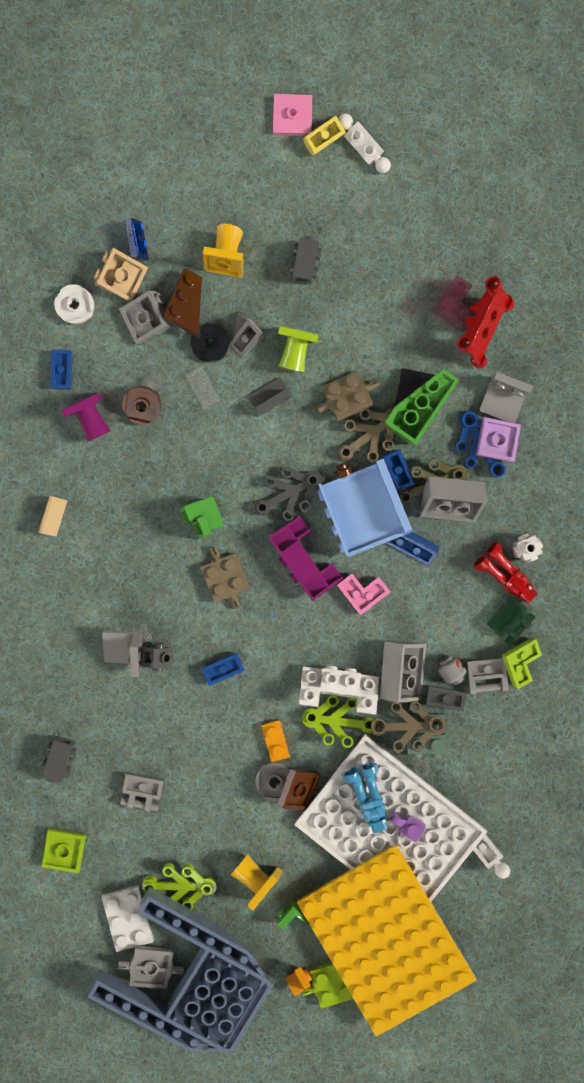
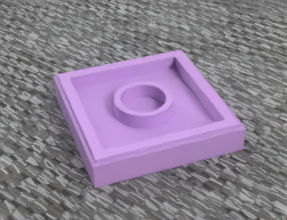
[476,417,521,463]

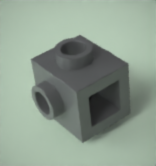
[141,643,173,671]

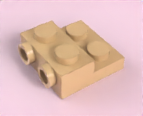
[93,248,148,302]

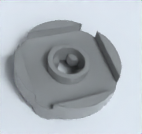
[255,761,290,801]

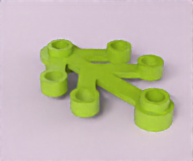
[302,695,376,748]
[142,863,217,910]

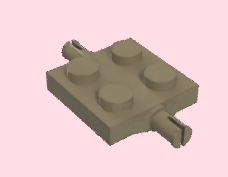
[317,371,379,421]
[200,546,250,609]

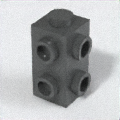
[289,236,322,284]
[41,736,77,784]

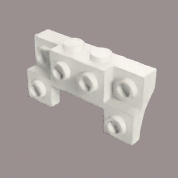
[299,666,379,715]

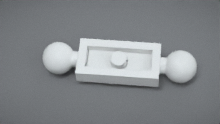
[338,113,391,173]
[473,834,510,879]

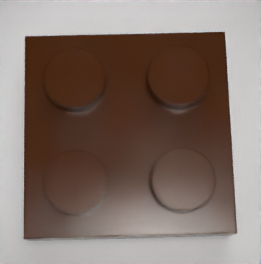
[277,769,321,810]

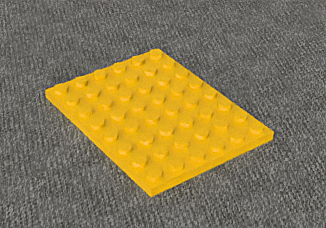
[297,844,477,1037]

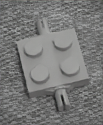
[118,945,184,989]

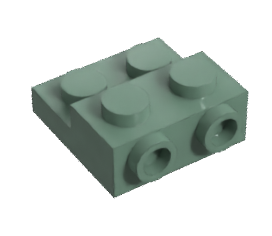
[406,713,446,758]

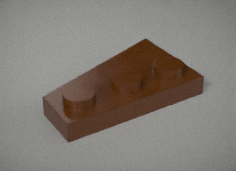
[162,268,202,337]

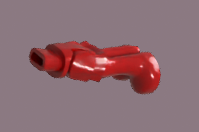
[473,541,537,604]

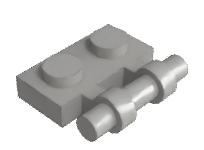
[120,772,164,812]

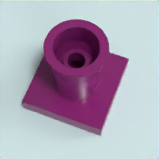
[61,393,111,442]

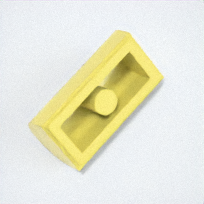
[303,116,346,156]

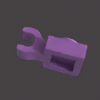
[390,812,426,842]

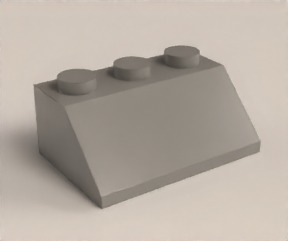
[420,476,488,522]
[380,641,426,703]

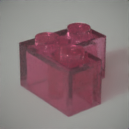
[431,275,476,333]

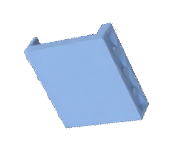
[317,459,412,558]

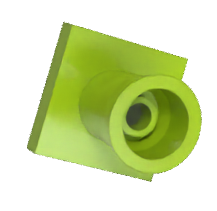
[278,326,319,372]

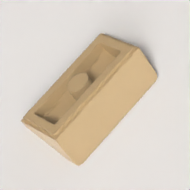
[38,496,67,536]

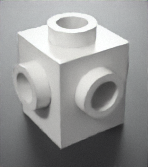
[513,533,543,562]

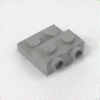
[119,290,173,344]

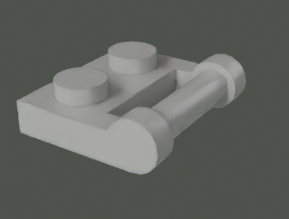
[466,657,509,695]

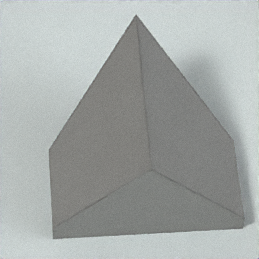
[229,311,264,358]

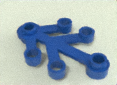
[455,411,506,478]

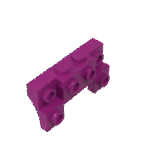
[268,516,343,601]

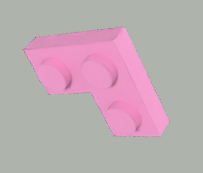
[337,573,390,615]

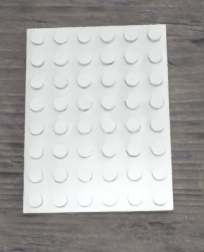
[294,734,487,902]

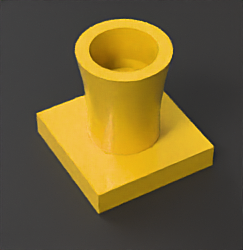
[203,224,243,278]
[231,854,283,910]

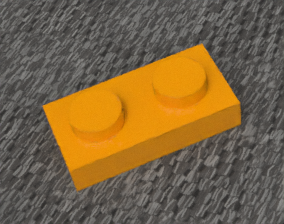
[261,719,290,762]

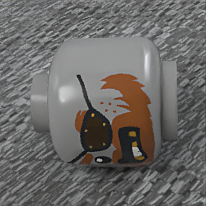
[438,655,466,685]

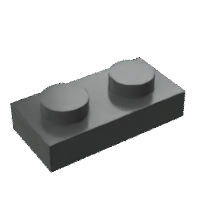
[425,685,467,712]

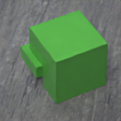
[180,496,224,539]

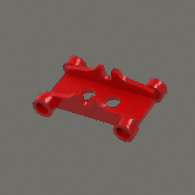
[457,276,515,369]

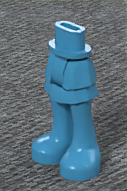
[342,763,387,833]

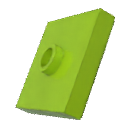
[41,828,87,874]

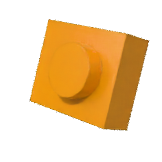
[285,967,312,996]

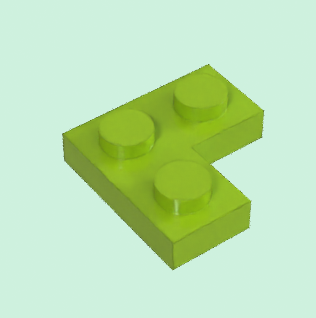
[502,638,542,690]

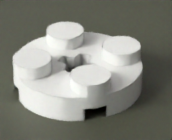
[54,284,94,325]

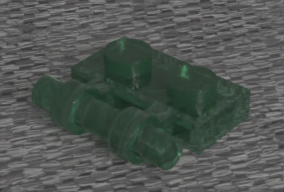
[486,596,536,645]

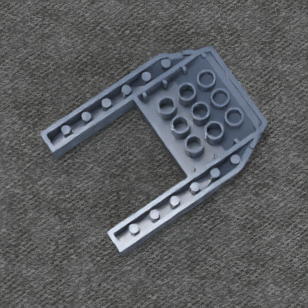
[87,887,272,1053]

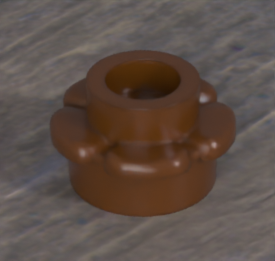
[334,463,352,479]

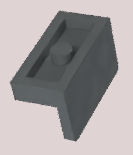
[248,378,292,416]

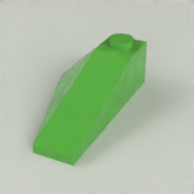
[384,369,459,445]

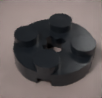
[190,323,229,363]

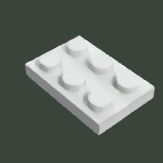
[102,885,154,952]

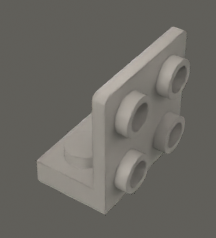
[479,372,533,423]
[102,630,142,677]

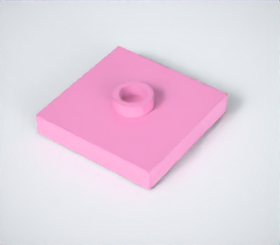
[273,94,312,136]

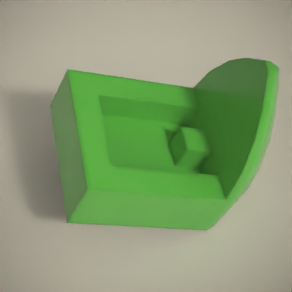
[277,901,308,930]

